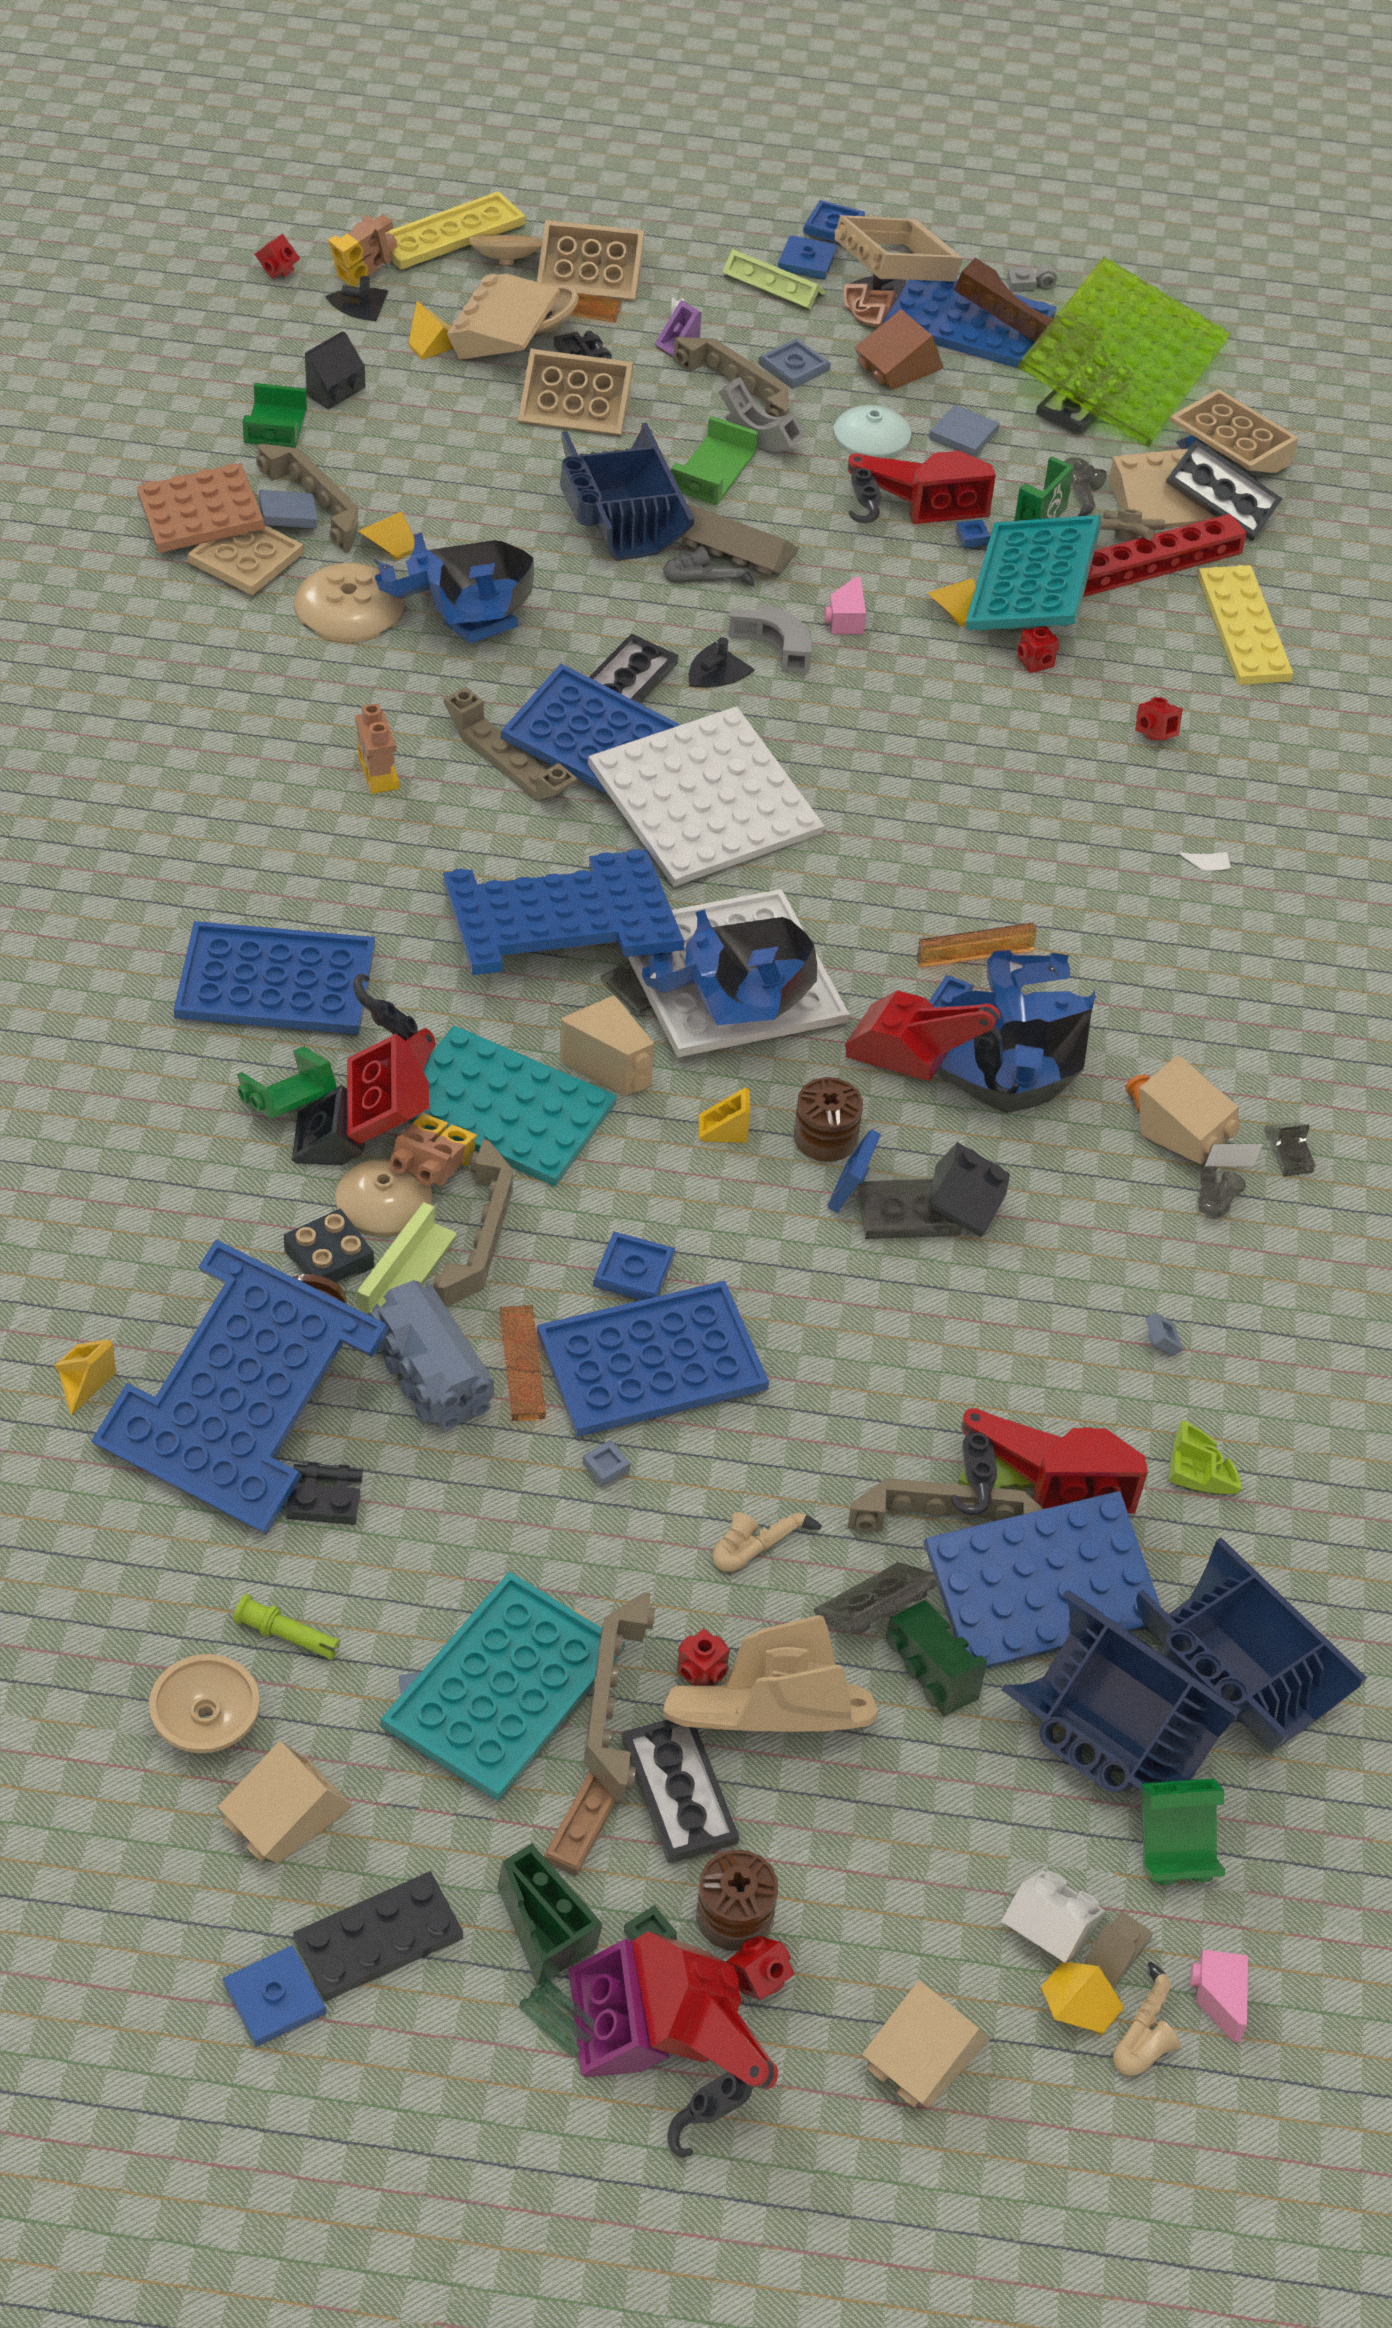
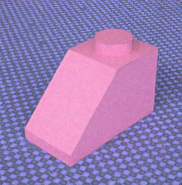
[824,577,866,634]
[1190,1950,1248,2042]

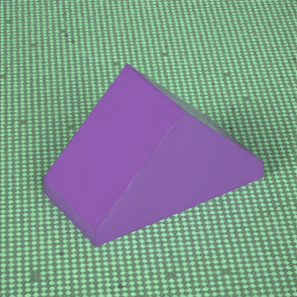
[655,300,702,356]

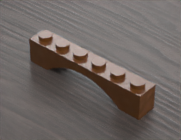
[954,257,1102,368]

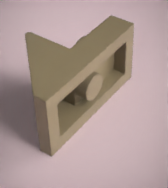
[1083,1911,1153,1989]

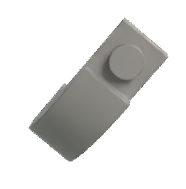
[718,377,806,452]
[729,604,812,674]

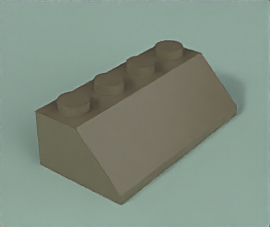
[682,504,799,576]

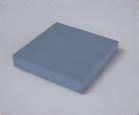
[759,338,831,389]
[929,404,1000,457]
[258,490,318,528]

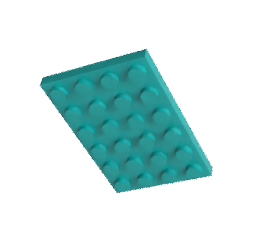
[966,515,1101,631]
[407,1025,617,1187]
[380,1571,625,1802]

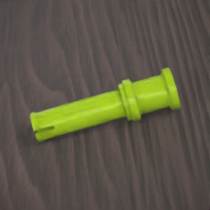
[233,1593,341,1661]

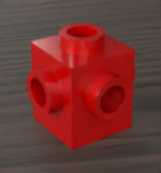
[254,233,301,279]
[1017,626,1059,673]
[1135,697,1183,741]
[677,1628,730,1686]
[726,1936,795,2000]

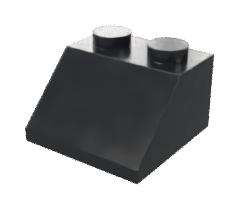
[305,331,366,410]
[292,1085,365,1166]
[928,1142,1010,1237]

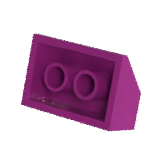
[569,1939,670,2077]

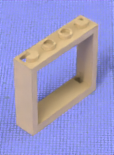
[834,215,962,281]

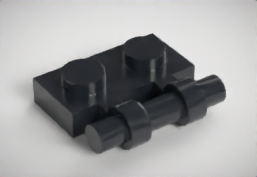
[554,330,612,359]
[286,1462,363,1525]

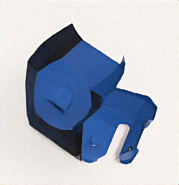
[373,533,534,624]
[642,909,817,1025]
[939,950,1096,1113]

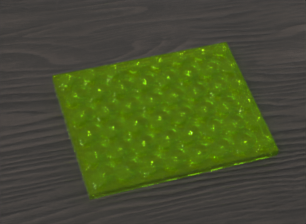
[1018,257,1231,447]

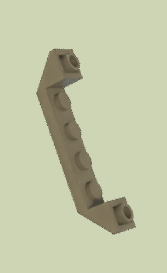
[673,337,789,417]
[256,444,358,553]
[444,686,578,801]
[433,1140,513,1307]
[848,1478,1044,1532]
[583,1592,656,1802]

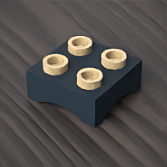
[284,1208,374,1283]

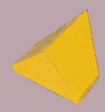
[408,301,454,360]
[358,511,415,561]
[927,578,976,627]
[699,1087,750,1143]
[54,1339,116,1416]
[1040,1961,1124,2037]

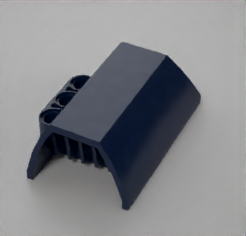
[560,423,694,561]
[1136,1538,1367,1752]
[1001,1590,1242,1792]

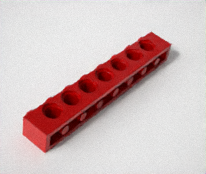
[1083,513,1247,597]

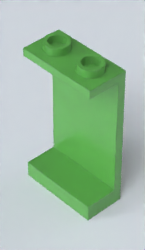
[671,416,758,505]

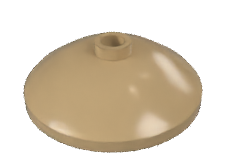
[469,235,543,265]
[535,285,579,334]
[336,1158,433,1237]
[149,1654,260,1753]

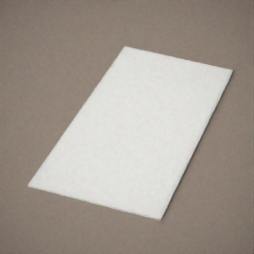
[1205,1144,1262,1166]

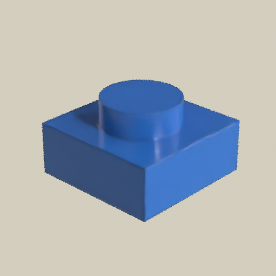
[956,519,990,548]

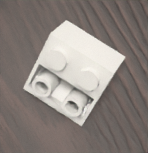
[1001,1871,1106,1963]

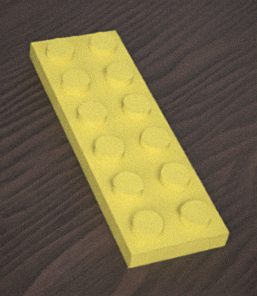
[385,191,526,270]
[1198,565,1293,685]

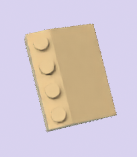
[537,220,645,301]
[447,274,561,360]
[518,349,634,436]
[1169,389,1299,473]
[1109,446,1216,528]

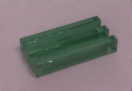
[519,1980,595,2058]

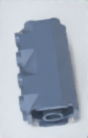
[368,1280,494,1430]

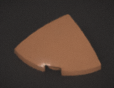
[844,284,897,327]

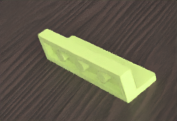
[723,249,826,310]
[357,1202,456,1315]

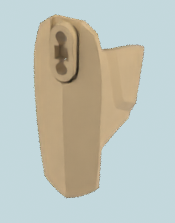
[663,1615,878,1732]

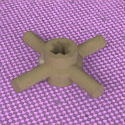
[1100,509,1165,541]

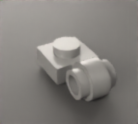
[1007,264,1057,291]

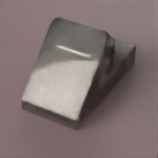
[1264,1122,1315,1177]

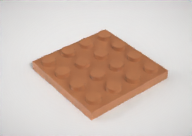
[137,463,265,553]

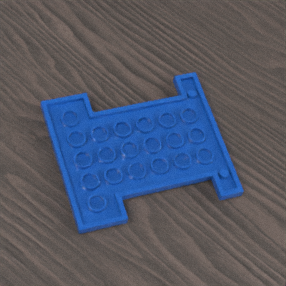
[443,849,684,975]
[91,1239,389,1535]

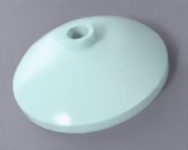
[834,405,911,458]

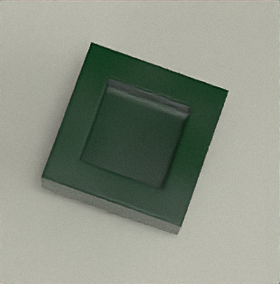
[624,1905,677,1941]

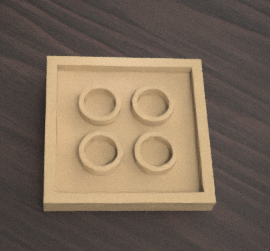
[187,525,304,596]

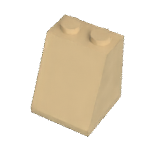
[560,995,654,1096]
[1139,1055,1240,1164]
[217,1741,353,1864]
[862,1980,990,2108]

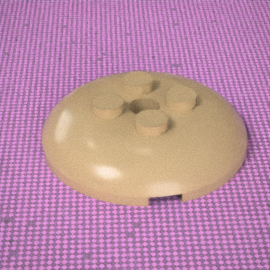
[294,562,405,642]

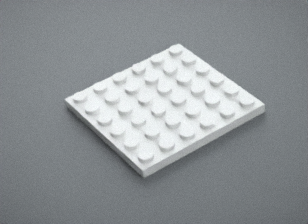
[588,706,825,887]
[628,889,849,1058]

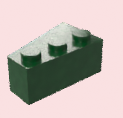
[886,1600,987,1717]
[497,1843,603,1987]

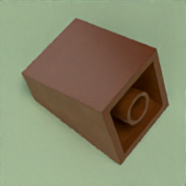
[855,309,944,390]

